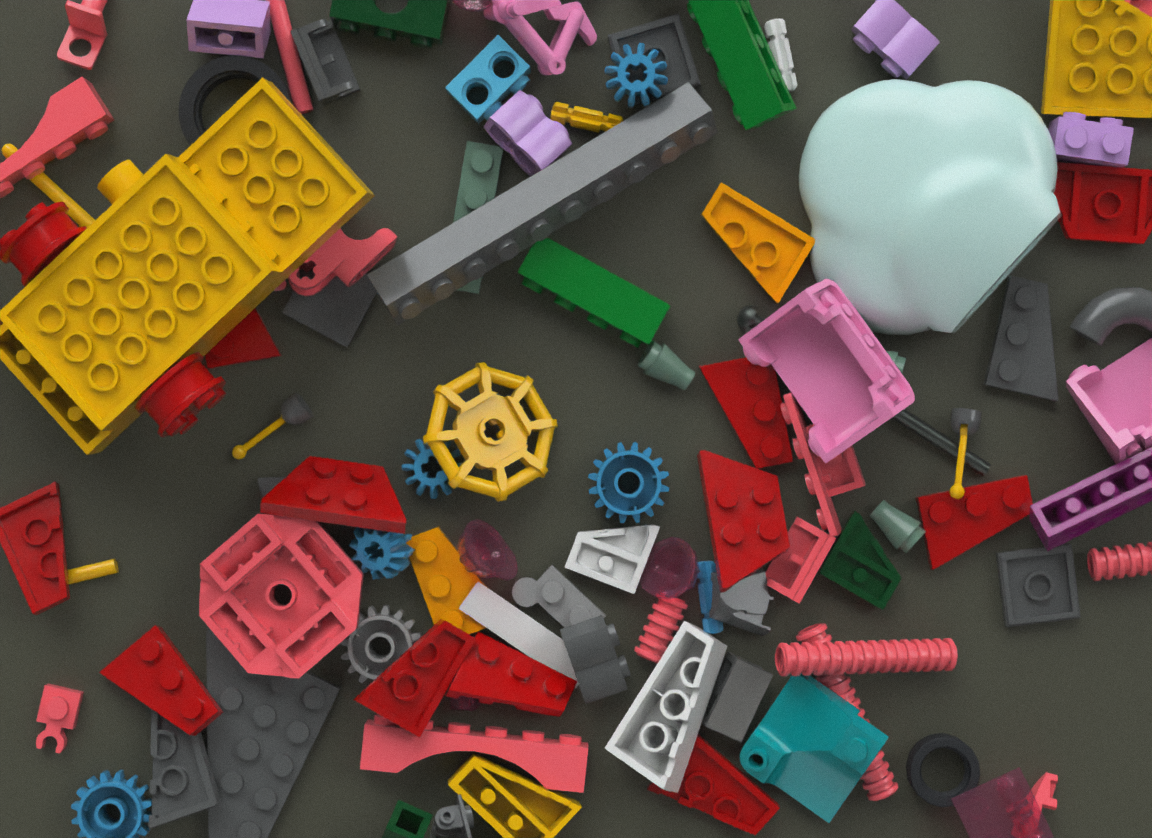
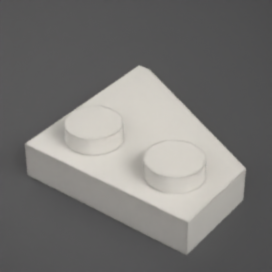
[565,524,660,594]

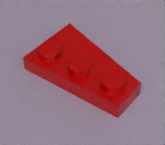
[647,734,780,835]

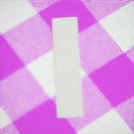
[458,581,579,688]

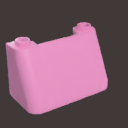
[738,279,915,464]
[1066,338,1152,464]

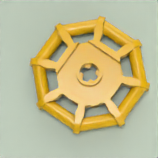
[423,362,558,502]

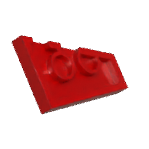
[205,308,282,369]
[699,357,793,469]
[916,475,1033,570]
[0,481,70,615]
[353,619,476,738]
[99,625,224,736]
[446,631,577,717]

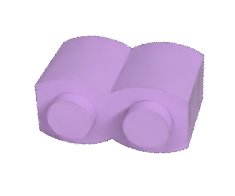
[851,0,940,80]
[484,90,572,177]

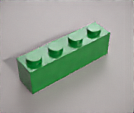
[687,0,797,130]
[517,237,671,348]

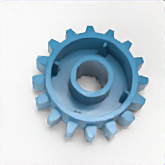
[588,442,669,523]
[71,769,152,838]

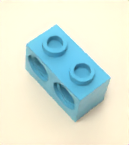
[445,35,531,124]

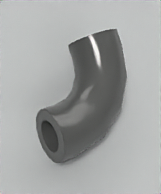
[1069,287,1152,346]

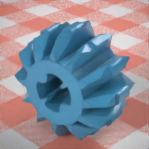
[604,43,668,108]
[402,439,462,499]
[348,527,415,580]

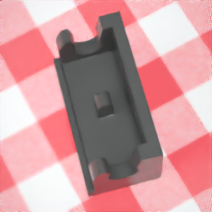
[290,18,360,106]
[702,651,773,742]

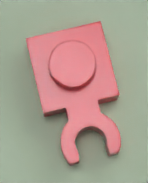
[36,683,84,754]

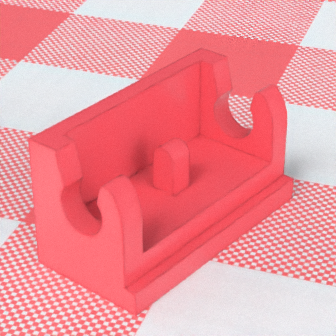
[765,516,836,604]

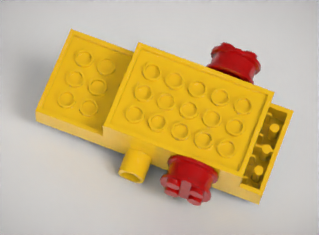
[0,77,375,455]

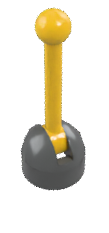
[232,392,313,460]
[949,408,982,499]

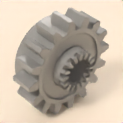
[340,604,422,683]

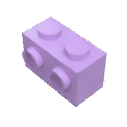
[187,0,271,58]
[1048,112,1134,167]

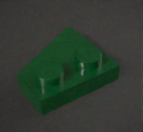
[818,510,902,610]

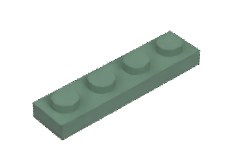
[453,141,504,294]

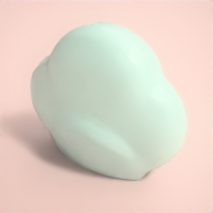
[799,79,1062,335]

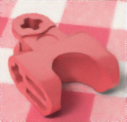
[288,228,398,297]

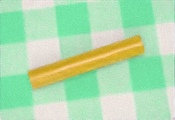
[68,558,119,585]

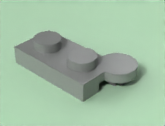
[512,564,606,628]

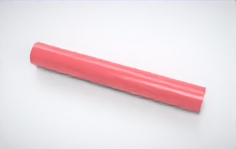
[266,0,314,114]

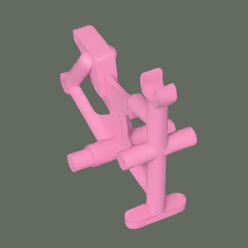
[484,0,597,76]

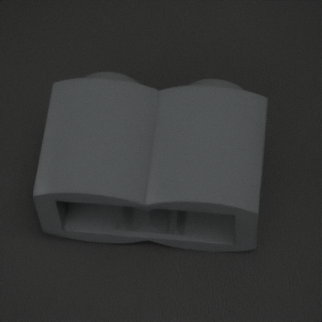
[560,615,631,704]

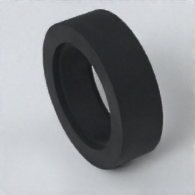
[179,55,293,146]

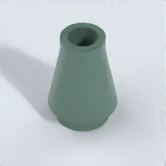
[638,341,695,390]
[869,500,926,553]

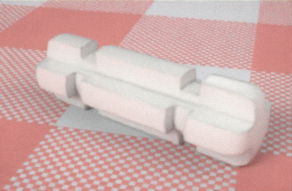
[764,18,797,92]

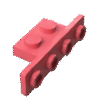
[781,392,866,537]

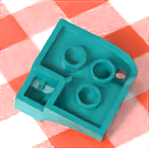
[740,673,889,823]

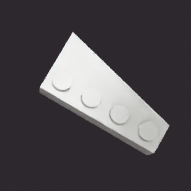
[605,621,727,793]

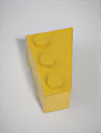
[448,753,582,838]

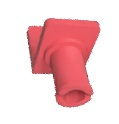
[57,0,108,70]

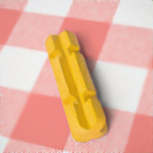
[550,102,623,133]

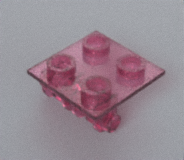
[951,767,1054,838]

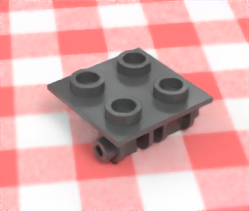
[430,794,474,838]

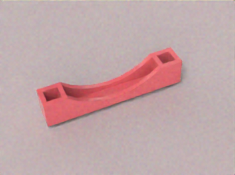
[0,76,115,198]
[360,714,588,793]

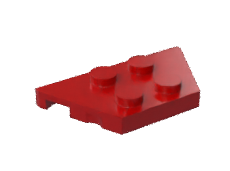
[1053,162,1152,245]
[697,450,790,592]
[260,456,406,534]

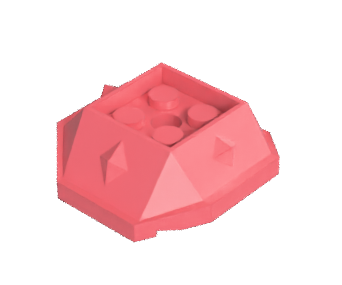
[199,513,364,679]

